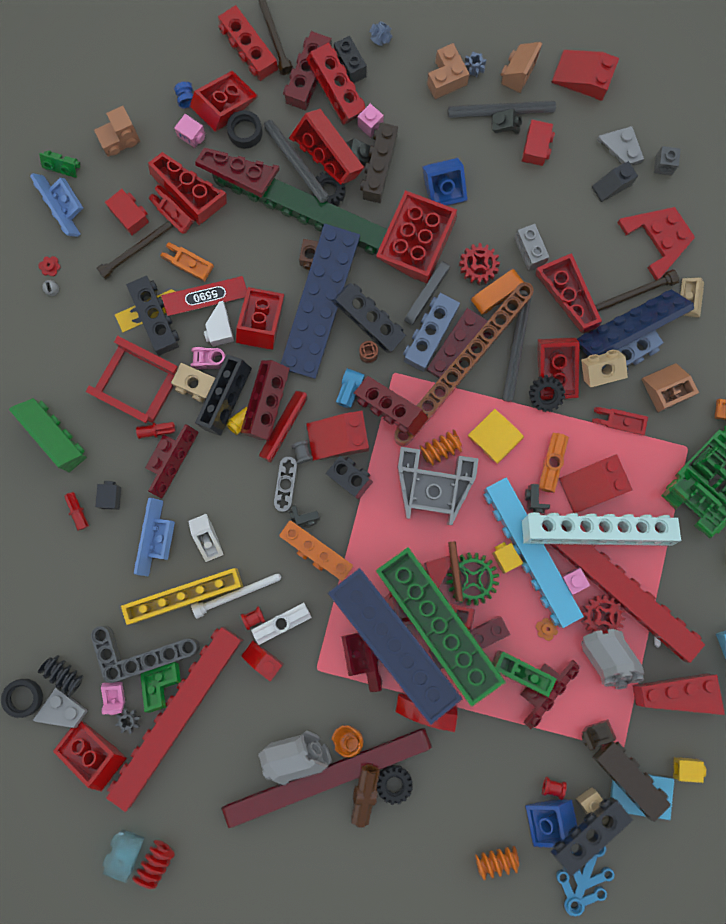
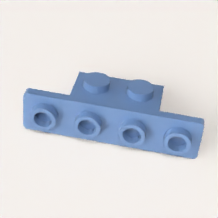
[30,173,83,237]
[134,498,175,577]

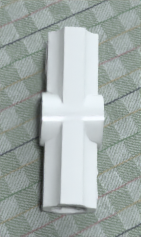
[251,603,312,645]

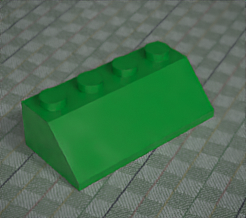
[9,398,87,473]

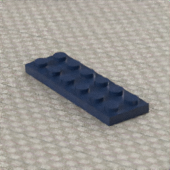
[577,289,694,356]

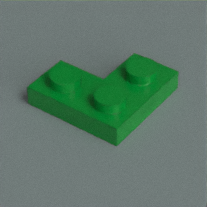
[140,662,181,713]

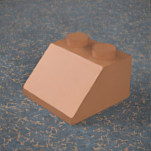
[501,42,542,93]

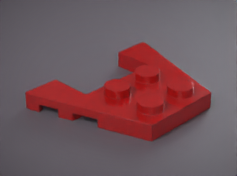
[617,207,695,280]

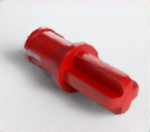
[136,422,176,439]
[64,492,89,531]

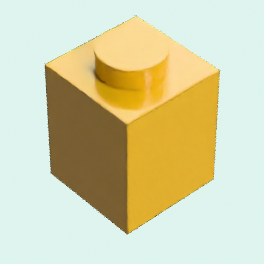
[492,542,523,573]
[673,757,706,783]

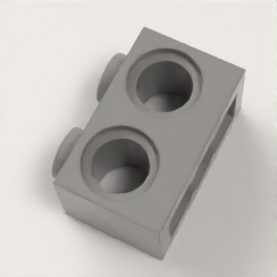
[514,224,549,271]

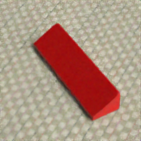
[259,391,308,462]

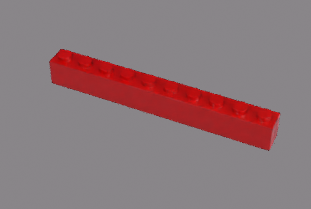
[542,512,705,663]
[106,627,243,812]

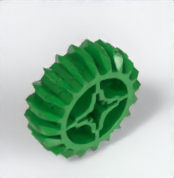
[446,553,499,606]

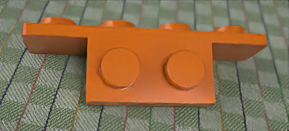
[279,521,353,581]

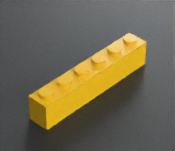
[121,568,243,625]

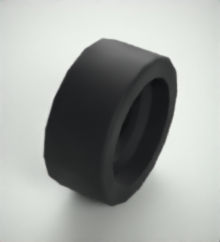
[227,110,263,149]
[1,679,43,718]

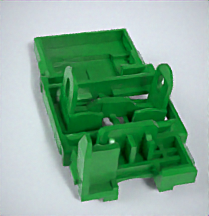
[661,426,726,539]

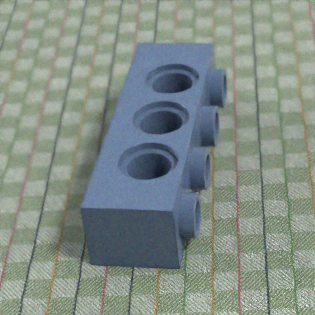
[403,293,460,372]
[602,330,664,385]

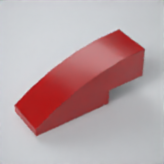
[396,693,458,732]

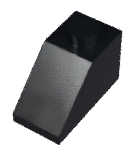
[592,161,638,202]

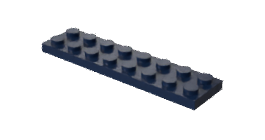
[281,223,360,379]
[328,568,463,725]

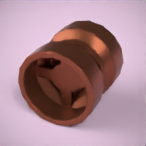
[359,341,378,363]

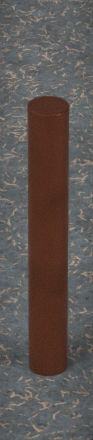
[448,541,463,602]

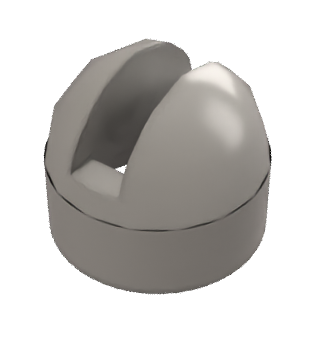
[42,280,59,296]

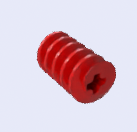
[132,840,175,889]

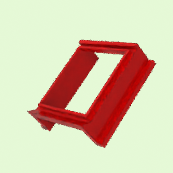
[85,336,178,424]

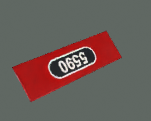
[161,276,247,316]

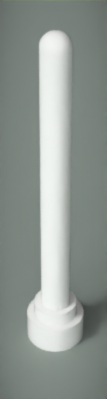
[191,574,281,619]

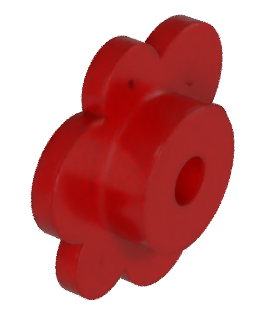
[38,256,60,277]

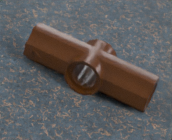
[351,764,380,828]

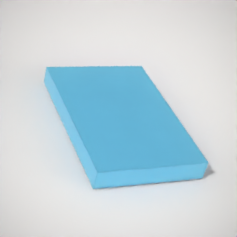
[610,774,674,820]

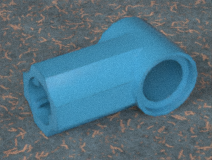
[336,368,365,409]

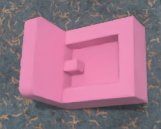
[101,682,125,715]

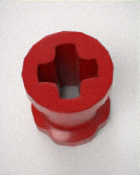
[241,606,266,630]
[542,777,566,800]

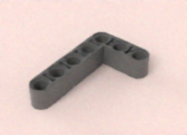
[91,626,200,683]

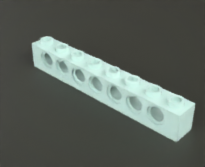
[522,512,681,546]

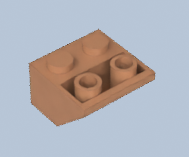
[642,363,699,412]

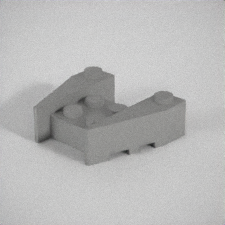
[397,447,479,525]

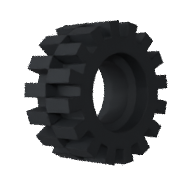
[313,172,345,206]
[529,375,565,412]
[377,765,413,805]

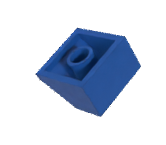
[422,158,468,205]
[526,799,577,848]

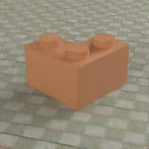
[427,43,469,99]
[94,106,141,157]

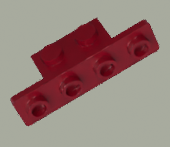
[145,424,199,498]
[342,633,382,692]
[520,660,580,729]

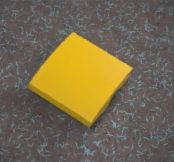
[468,409,524,464]

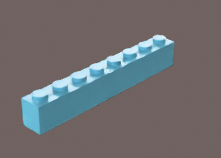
[483,477,584,628]

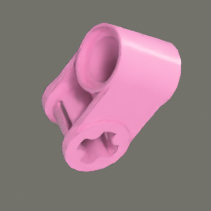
[190,347,226,370]

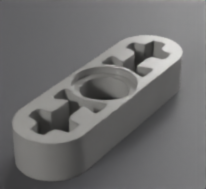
[274,457,297,512]

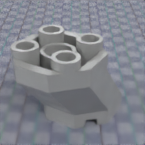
[581,629,644,689]
[258,730,332,785]

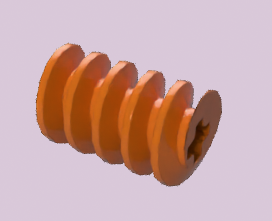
[419,429,462,466]
[475,846,519,880]

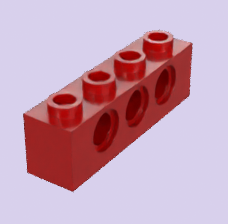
[218,5,278,81]
[306,43,365,125]

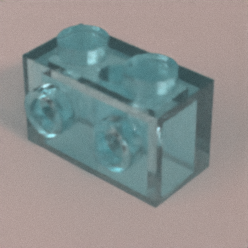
[102,829,145,883]

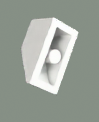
[204,301,234,347]
[188,514,224,562]

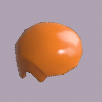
[332,726,364,757]

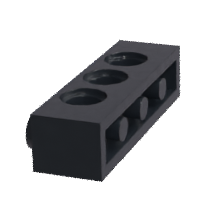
[126,276,180,356]
[332,283,406,353]
[195,355,252,436]
[550,797,633,877]

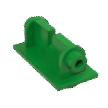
[39,150,81,178]

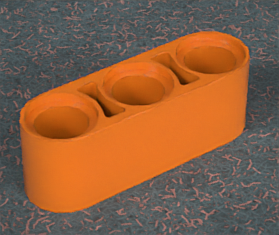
[471,269,524,315]

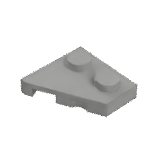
[597,126,644,165]
[33,688,88,728]

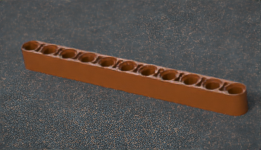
[394,282,534,446]

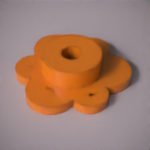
[536,618,558,641]

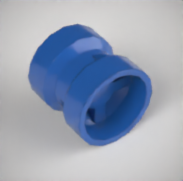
[174,82,193,108]

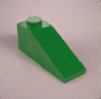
[492,651,557,697]

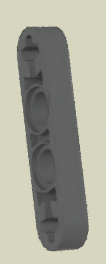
[404,261,451,326]

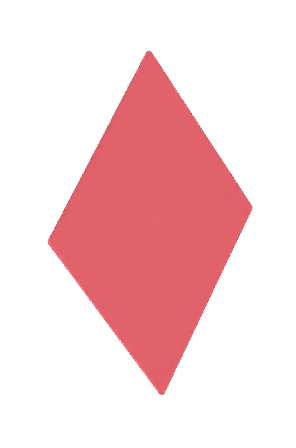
[317,373,688,747]

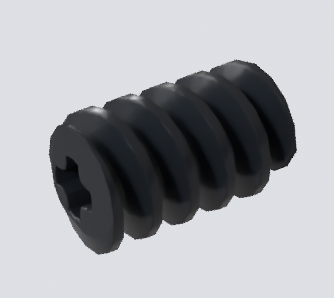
[38,655,83,698]

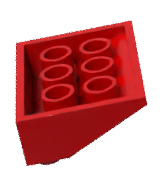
[376,190,457,283]

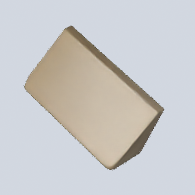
[680,278,704,317]

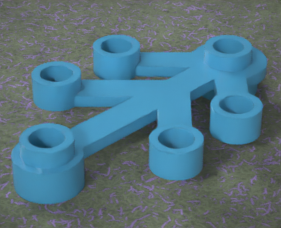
[556,846,614,917]

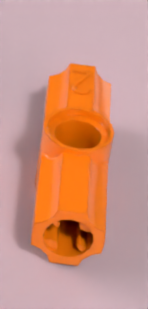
[539,433,569,493]

